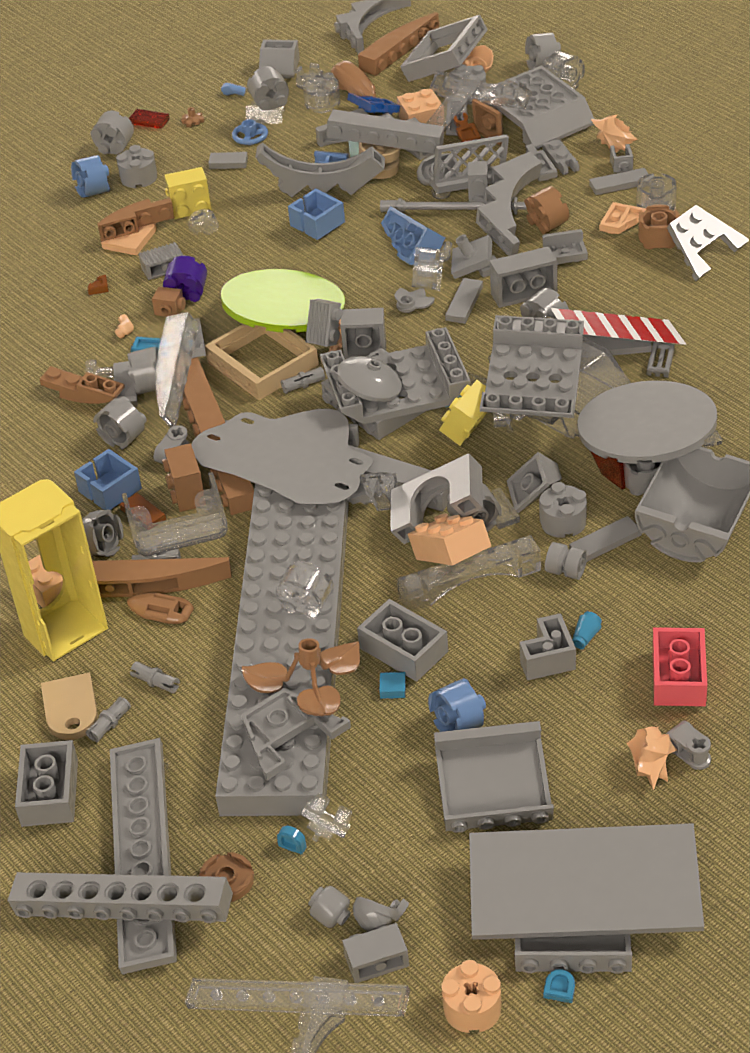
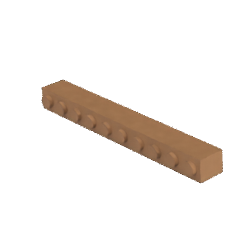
[171,357,254,515]

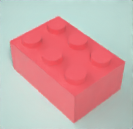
[652,627,707,706]

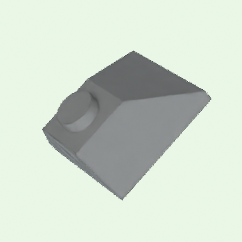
[506,452,562,513]

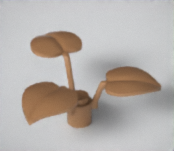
[242,638,360,716]

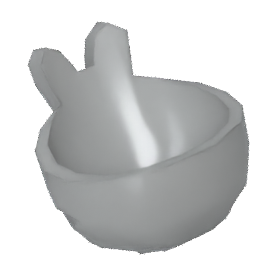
[353,897,409,932]

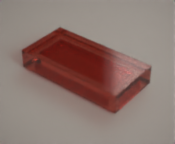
[129,109,170,129]

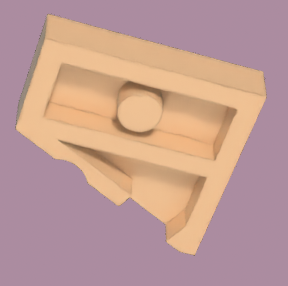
[599,202,646,234]

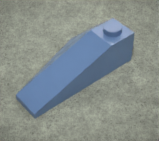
[381,206,445,265]

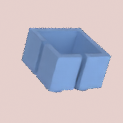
[288,188,345,240]
[74,449,142,510]

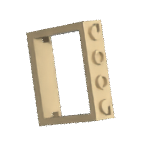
[205,324,319,400]

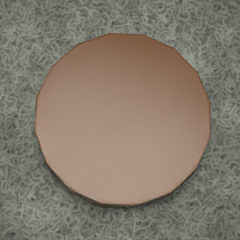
[199,852,254,902]

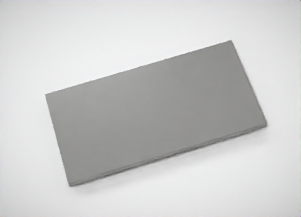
[469,823,704,940]

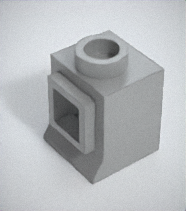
[610,144,633,173]

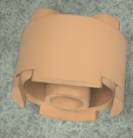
[441,960,502,1033]

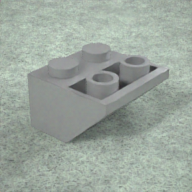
[259,40,300,79]

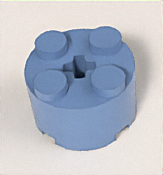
[71,155,110,198]
[428,678,486,732]

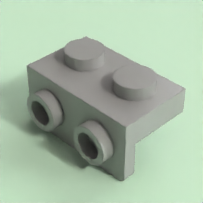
[542,229,588,265]

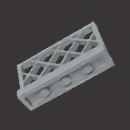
[430,135,509,194]

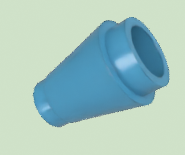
[572,611,602,649]

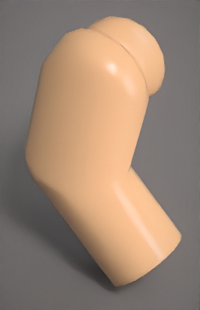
[115,314,134,339]

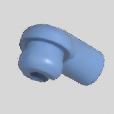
[221,83,246,96]

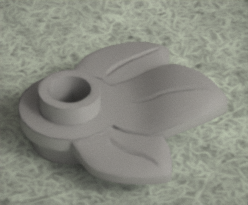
[395,288,435,313]

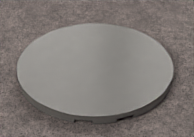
[577,381,717,464]

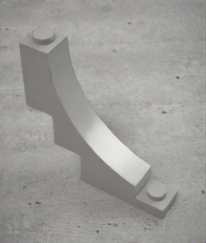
[476,152,542,256]

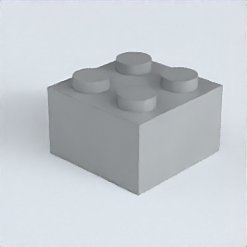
[340,308,386,359]

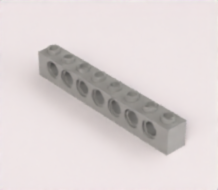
[7,872,233,923]

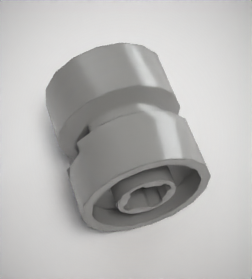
[545,542,587,580]

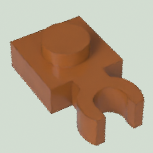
[454,112,481,142]

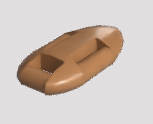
[127,592,194,624]

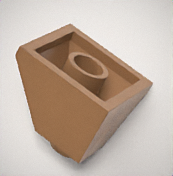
[472,98,504,145]

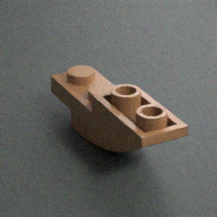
[97,198,174,242]
[40,366,125,404]

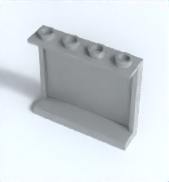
[434,721,554,833]
[515,934,632,973]

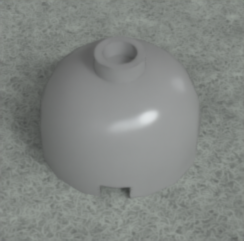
[82,510,124,556]

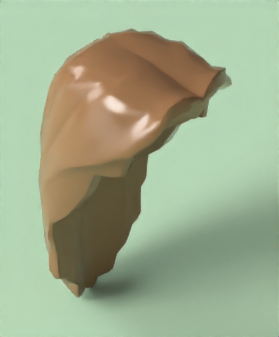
[329,60,376,97]

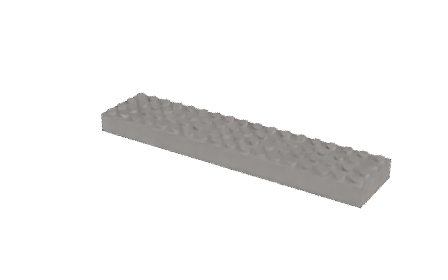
[215,483,349,816]

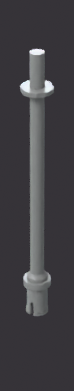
[380,197,527,215]

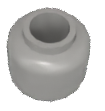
[308,886,351,928]

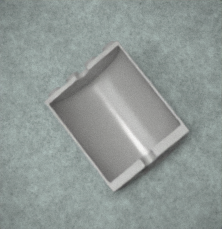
[635,446,750,562]

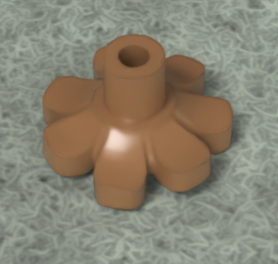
[181,107,204,127]

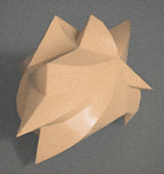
[591,114,637,154]
[627,726,678,791]

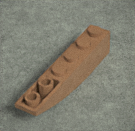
[358,12,440,76]
[92,557,232,598]

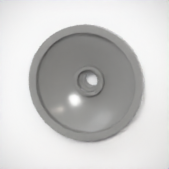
[337,356,402,402]

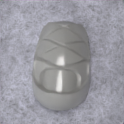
[416,153,459,186]

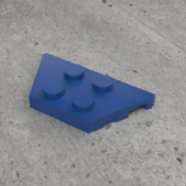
[347,93,400,115]

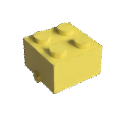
[164,167,212,219]
[439,380,487,446]

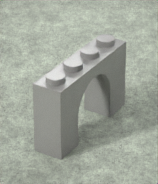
[390,453,483,544]

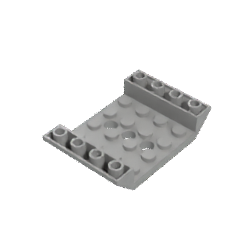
[471,65,594,149]
[480,315,584,418]
[320,327,471,424]

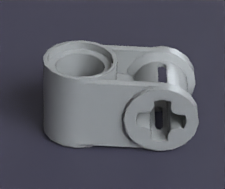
[154,425,189,464]
[666,721,711,770]

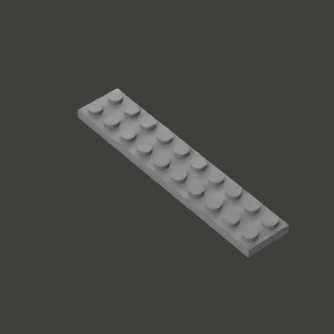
[110,738,177,974]

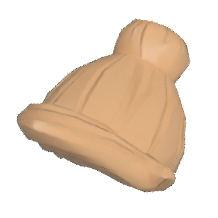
[462,45,493,73]

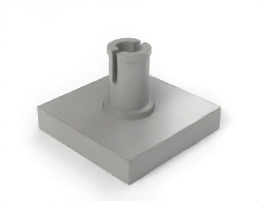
[451,234,492,279]

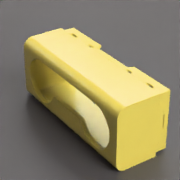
[0,479,108,662]

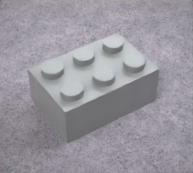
[490,246,557,308]
[357,599,448,682]
[15,740,78,827]

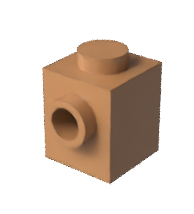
[152,287,186,318]

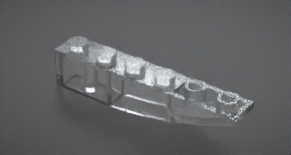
[156,312,199,428]

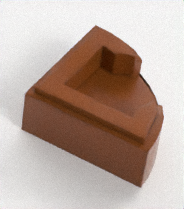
[88,275,109,295]

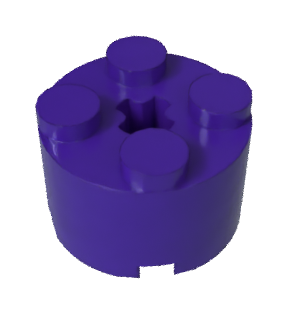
[163,256,207,302]

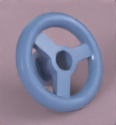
[232,119,268,145]

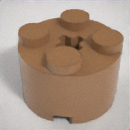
[524,186,569,234]
[638,204,680,249]

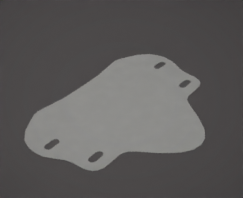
[191,409,373,504]

